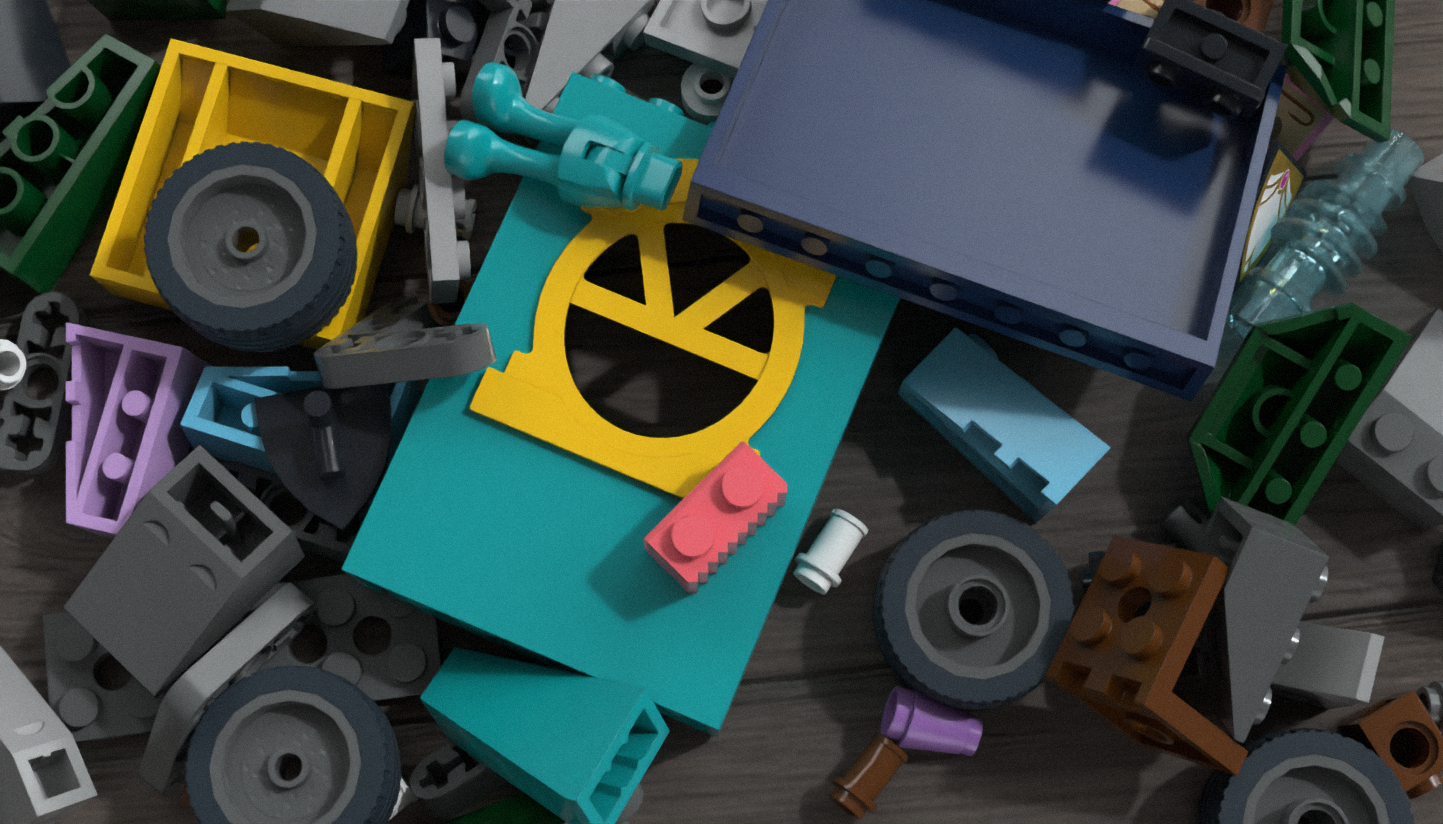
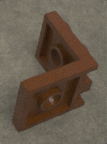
[1045,536,1248,776]

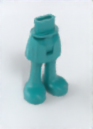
[444,62,683,211]

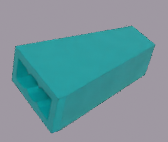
[420,647,670,824]

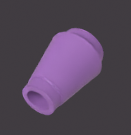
[880,686,983,756]

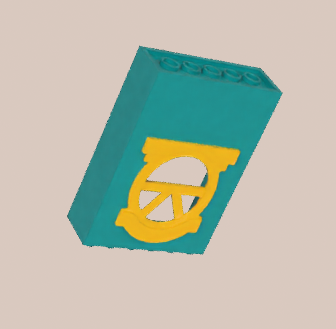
[341,72,901,738]

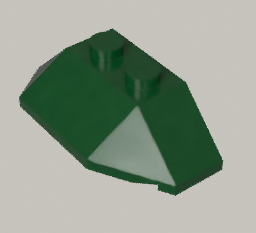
[1281,0,1395,143]
[1186,302,1412,526]

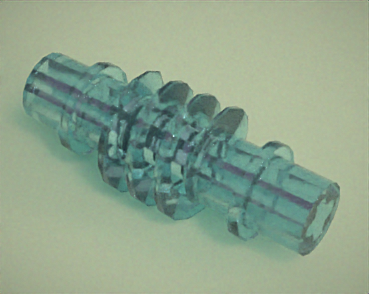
[1226,128,1424,341]

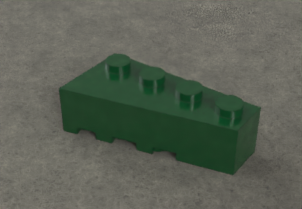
[0,33,161,294]

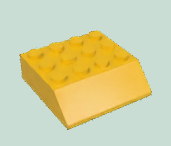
[90,38,416,350]

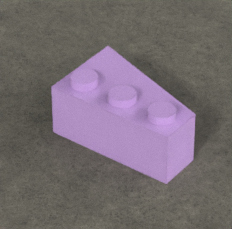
[66,322,212,539]

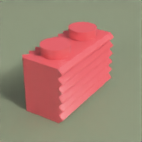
[643,441,787,593]

